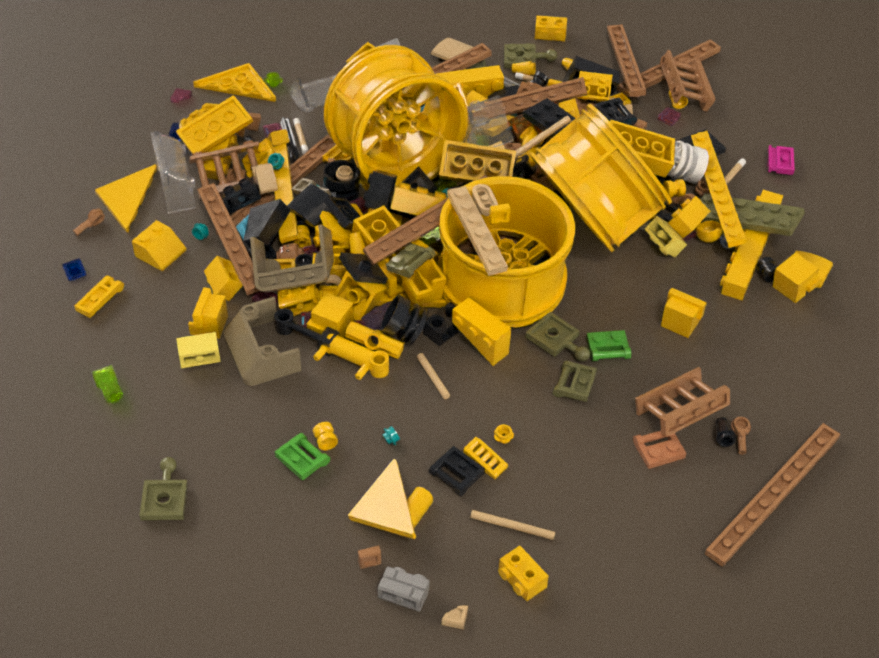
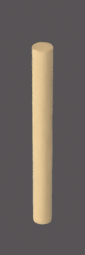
[515,116,571,159]
[470,510,556,540]

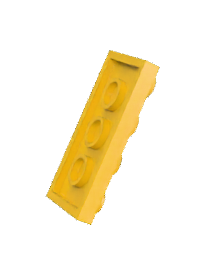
[176,95,253,154]

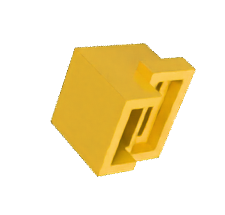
[773,252,822,303]
[400,258,446,305]
[188,287,228,339]
[661,288,707,338]
[307,292,354,338]

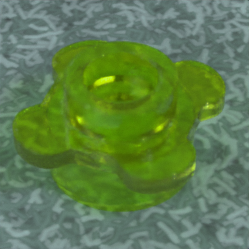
[264,72,283,87]

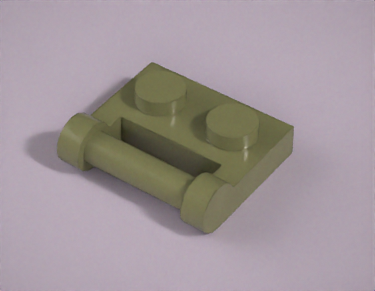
[386,243,436,278]
[553,361,597,402]

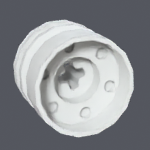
[667,141,709,183]

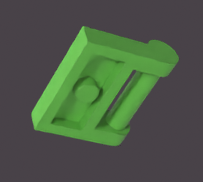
[586,330,631,361]
[275,433,331,481]

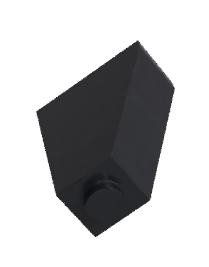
[243,199,290,249]

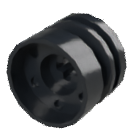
[323,160,360,204]
[380,294,428,345]

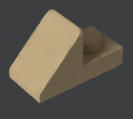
[251,163,278,194]

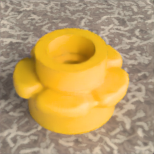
[494,424,514,444]

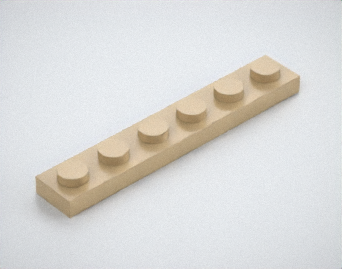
[447,186,508,276]

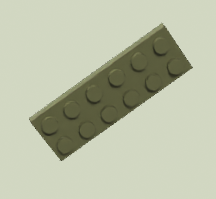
[700,193,805,236]

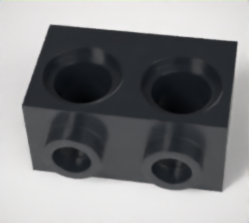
[423,302,460,347]

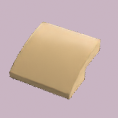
[431,37,473,60]

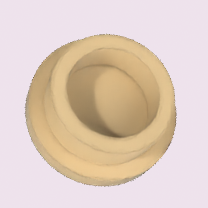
[336,166,353,182]

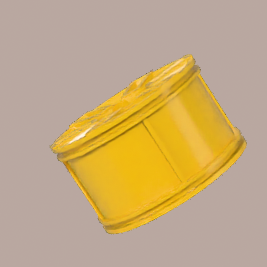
[437,176,575,328]

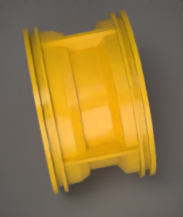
[324,45,468,188]
[529,104,672,253]

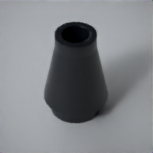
[715,417,736,447]

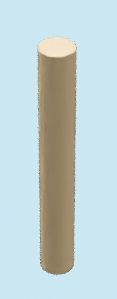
[417,353,450,399]

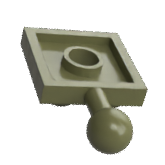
[504,43,558,69]
[525,312,590,362]
[139,457,188,520]

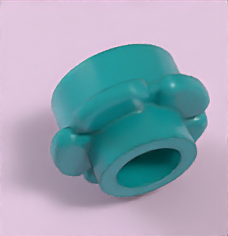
[268,153,285,170]
[192,223,209,240]
[382,426,400,445]

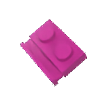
[768,145,794,175]

